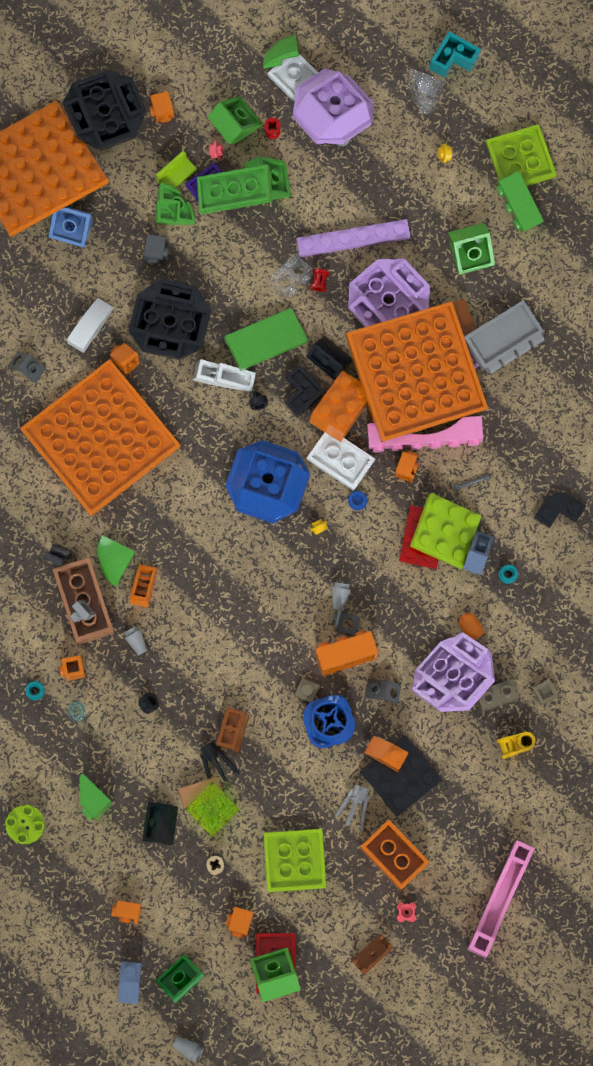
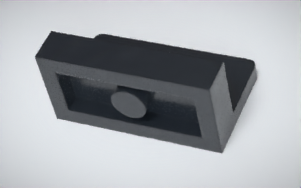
[306,336,353,380]
[143,802,178,845]

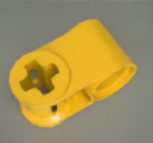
[496,732,535,759]

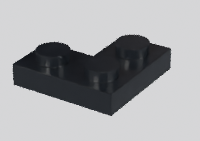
[285,364,325,418]

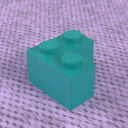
[429,31,481,78]

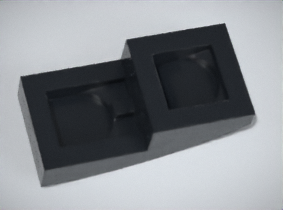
[43,543,73,567]

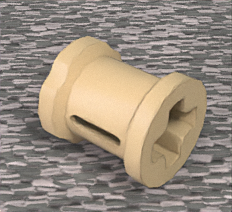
[206,856,224,875]

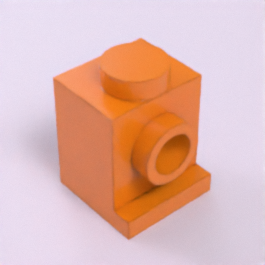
[394,451,419,483]
[111,900,142,925]

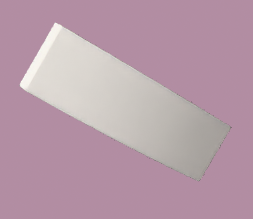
[67,298,114,353]
[192,359,256,391]

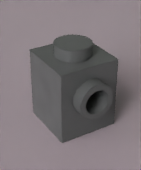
[144,234,169,265]

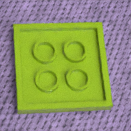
[486,124,557,186]
[410,493,481,569]
[264,829,326,893]

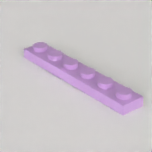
[296,219,410,257]

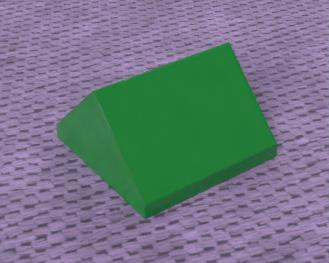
[155,954,205,1004]

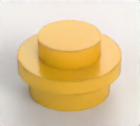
[437,144,452,163]
[310,519,328,535]

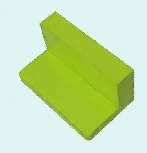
[156,151,197,189]

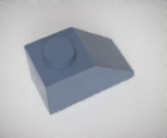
[463,531,494,575]
[118,961,142,1004]

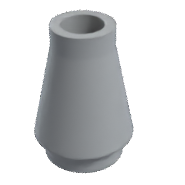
[332,582,351,611]
[124,626,148,656]
[173,1036,204,1062]

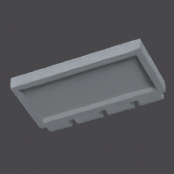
[464,300,544,374]

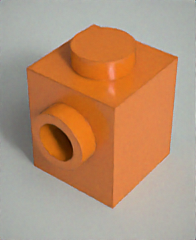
[149,91,174,123]
[59,655,86,681]
[225,907,254,938]

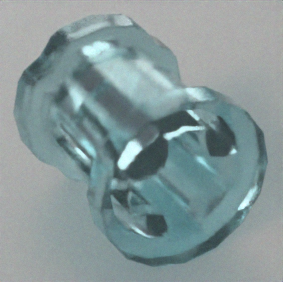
[68,702,86,722]

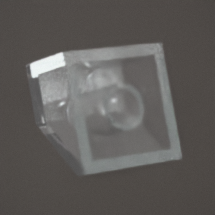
[407,68,444,114]

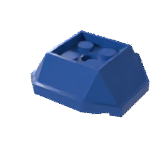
[225,440,310,524]

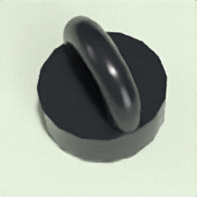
[249,391,269,411]
[138,692,159,714]

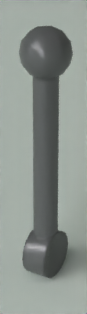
[453,473,491,492]

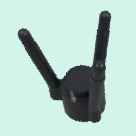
[200,742,239,782]

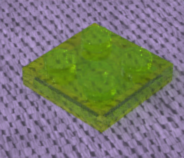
[185,781,240,838]

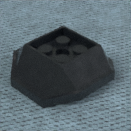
[62,70,146,151]
[128,279,211,360]

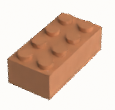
[53,557,114,645]

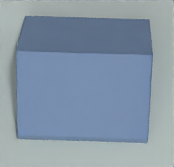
[49,206,93,247]

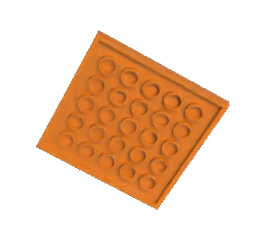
[0,100,109,237]
[345,301,488,443]
[20,359,181,517]

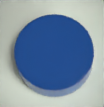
[348,491,367,511]

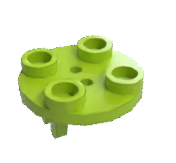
[5,805,45,844]

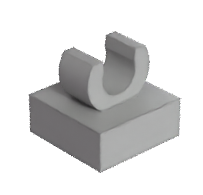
[70,600,96,623]

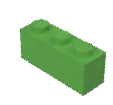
[496,171,544,232]

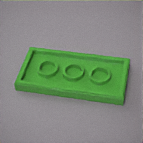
[197,164,273,215]
[224,308,308,371]

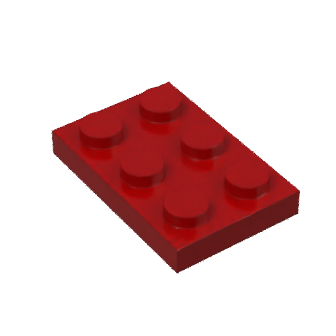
[399,505,439,569]
[256,933,296,994]

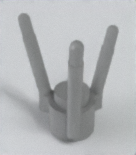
[335,785,370,831]

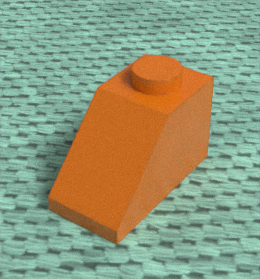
[110,343,140,376]
[364,736,408,772]

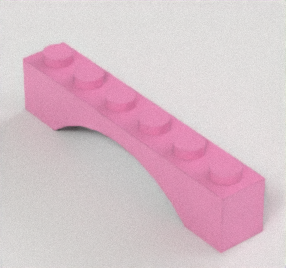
[367,416,483,453]
[467,840,535,958]

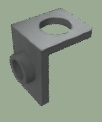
[8,352,45,383]
[332,608,360,635]
[365,679,401,704]

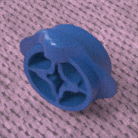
[303,695,355,748]

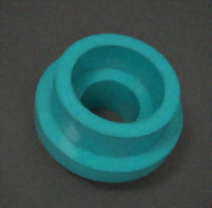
[499,564,518,584]
[25,681,45,700]

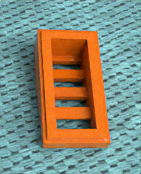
[130,564,157,608]

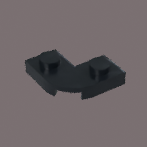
[533,493,586,529]

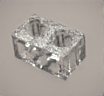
[269,253,312,299]

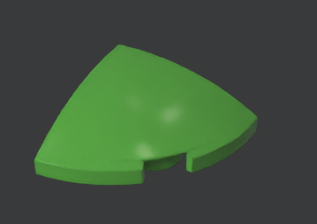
[263,34,299,69]
[155,183,195,225]
[97,536,135,587]

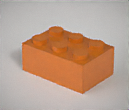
[309,371,368,442]
[315,630,378,676]
[360,820,430,891]

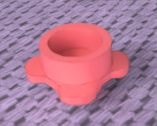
[209,140,224,161]
[397,902,416,922]

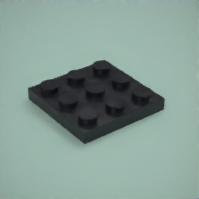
[360,735,442,817]

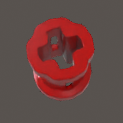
[264,118,281,139]
[310,269,330,292]

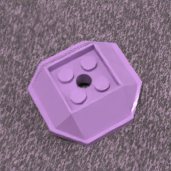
[292,68,373,144]
[348,259,430,327]
[412,632,495,712]

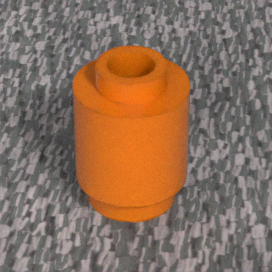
[458,612,484,640]

